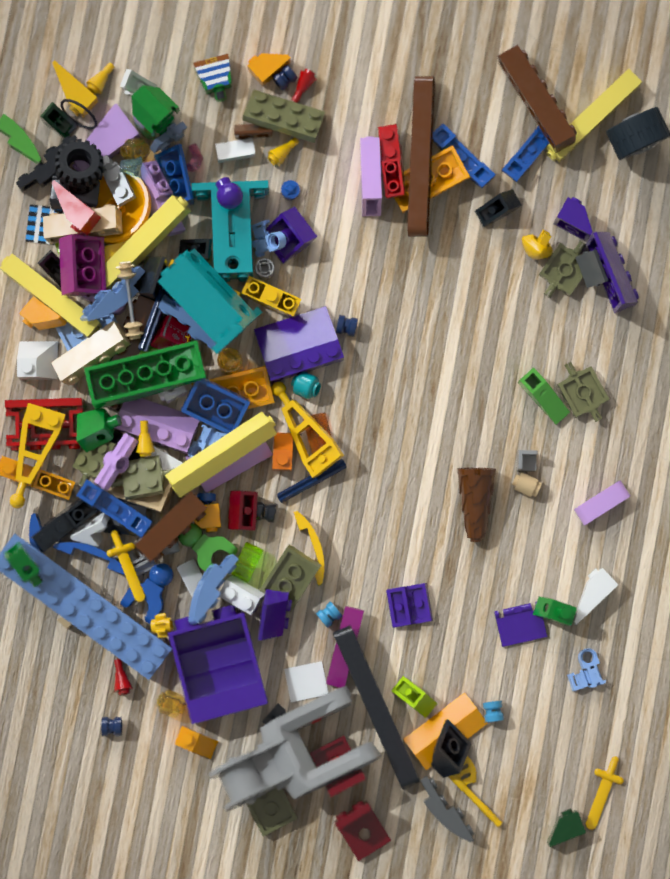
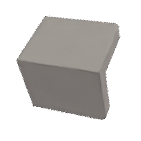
[516,450,538,472]

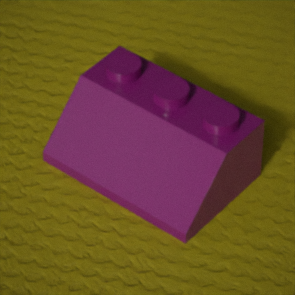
[59,234,106,296]

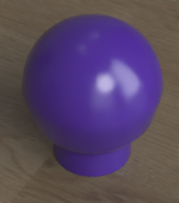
[215,177,243,209]

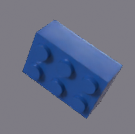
[181,378,250,434]

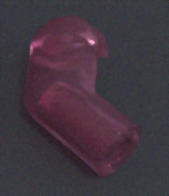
[187,143,203,172]

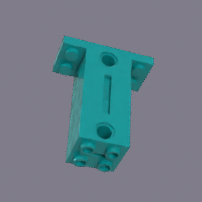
[191,180,269,282]
[158,249,262,354]

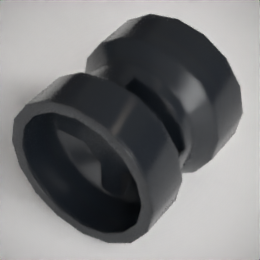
[256,501,277,523]

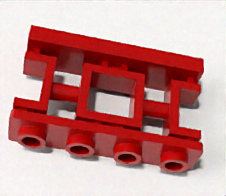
[5,398,84,451]

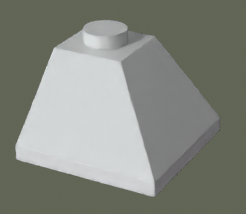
[17,341,58,380]

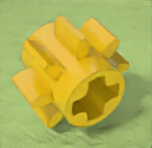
[151,613,173,638]

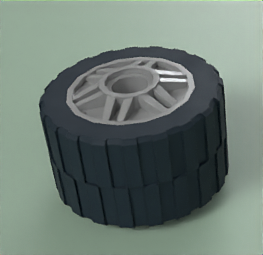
[606,107,670,160]

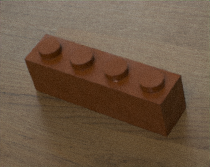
[134,491,207,563]

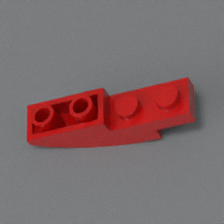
[378,124,405,199]

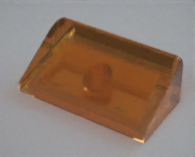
[303,412,332,454]

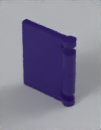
[494,602,547,647]

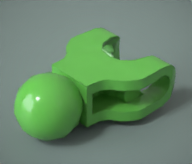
[178,523,238,571]

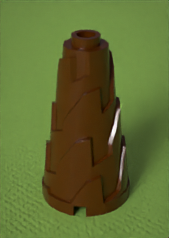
[457,467,496,542]

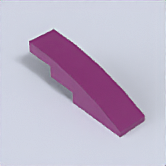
[326,606,364,688]

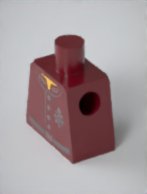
[151,315,192,349]

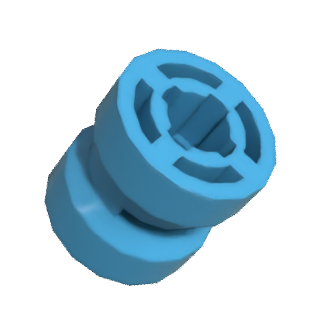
[316,601,342,628]
[483,701,504,722]

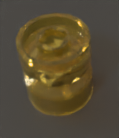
[217,348,243,375]

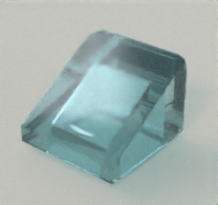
[120,157,142,177]

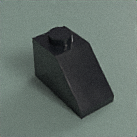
[475,189,522,227]

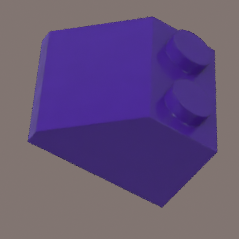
[553,197,592,242]
[266,207,317,263]
[258,589,292,641]

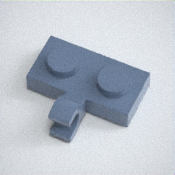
[150,121,187,154]

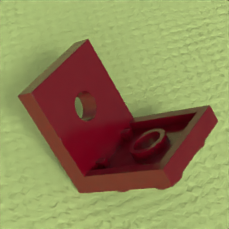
[310,735,366,797]
[334,800,391,861]

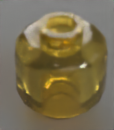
[120,138,150,163]
[156,690,187,718]

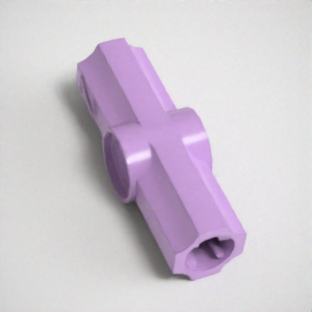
[94,433,139,491]

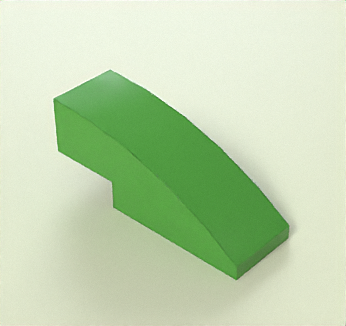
[0,114,42,165]

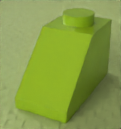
[391,676,438,718]

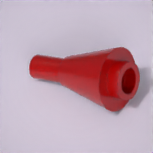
[291,69,317,103]
[114,659,133,696]

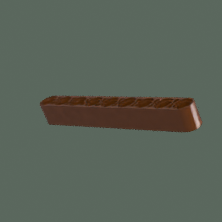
[407,76,435,237]

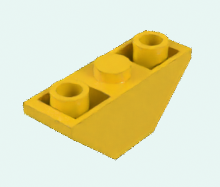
[241,276,302,317]

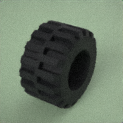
[55,139,103,192]

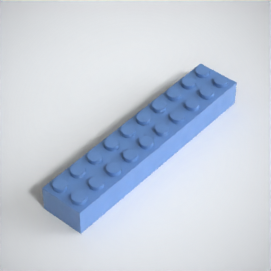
[0,533,172,680]

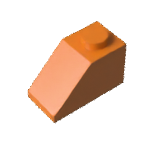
[272,432,293,472]

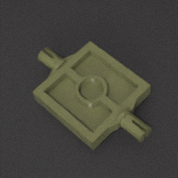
[539,241,587,298]
[557,362,609,422]
[72,429,117,486]
[111,455,175,500]

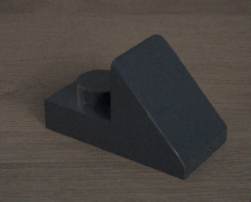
[179,239,212,262]

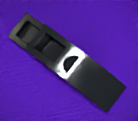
[16,135,78,192]
[31,498,98,552]

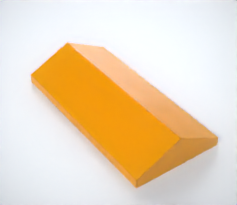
[394,145,470,213]
[191,365,274,409]
[403,693,488,770]

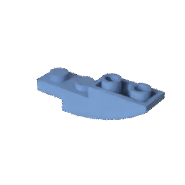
[80,266,145,321]
[158,294,222,352]
[188,554,238,625]

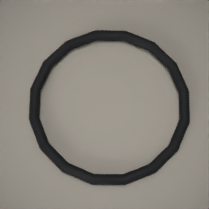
[60,99,97,129]

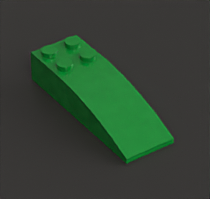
[84,340,206,410]

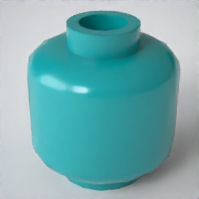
[291,372,321,399]

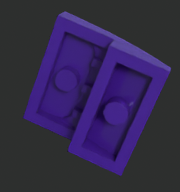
[386,583,433,628]

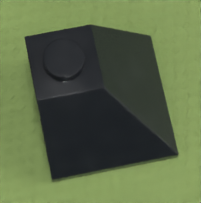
[431,719,471,778]

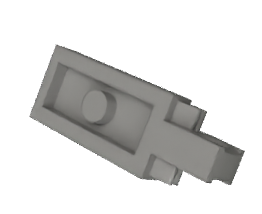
[103,155,136,207]

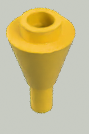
[86,62,115,95]
[267,137,299,166]
[136,420,155,456]

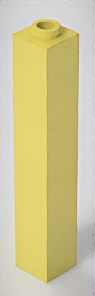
[546,69,642,163]
[105,195,191,291]
[0,254,103,338]
[165,412,277,498]

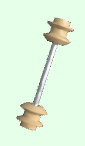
[116,261,144,339]

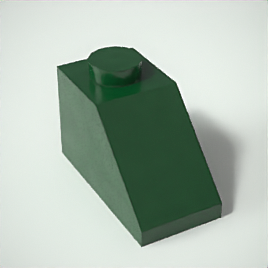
[547,808,586,847]

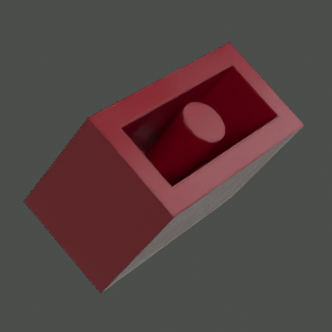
[228,491,258,531]

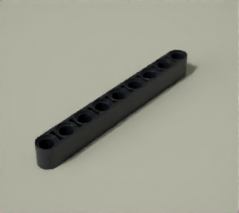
[333,625,420,790]

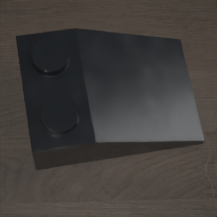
[134,257,168,301]

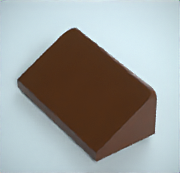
[234,124,273,139]

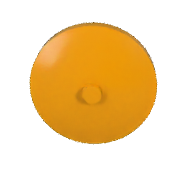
[96,169,151,244]

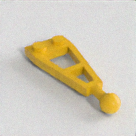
[271,381,344,478]
[10,403,66,509]

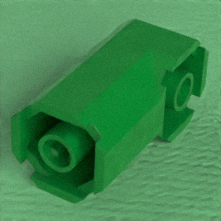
[132,85,180,140]

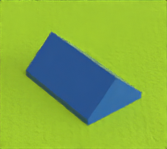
[154,144,195,206]

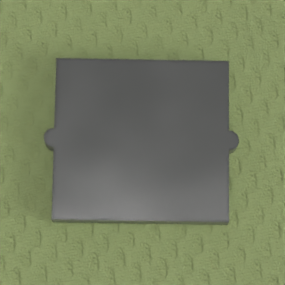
[575,250,608,288]

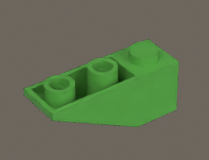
[518,367,570,425]

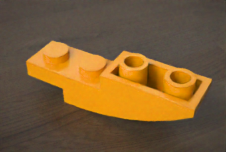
[0,456,75,500]

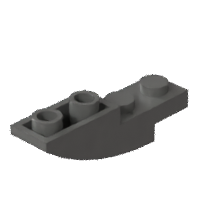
[420,776,474,842]

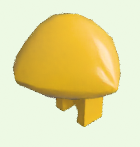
[521,230,553,260]

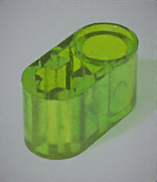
[231,542,264,583]

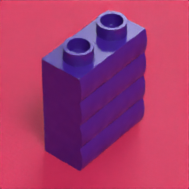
[168,605,268,724]

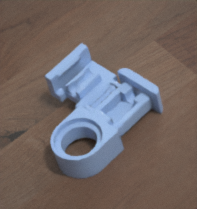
[252,220,286,257]
[188,424,227,458]
[567,648,606,691]

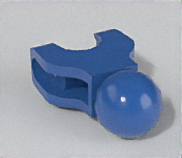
[121,563,173,624]

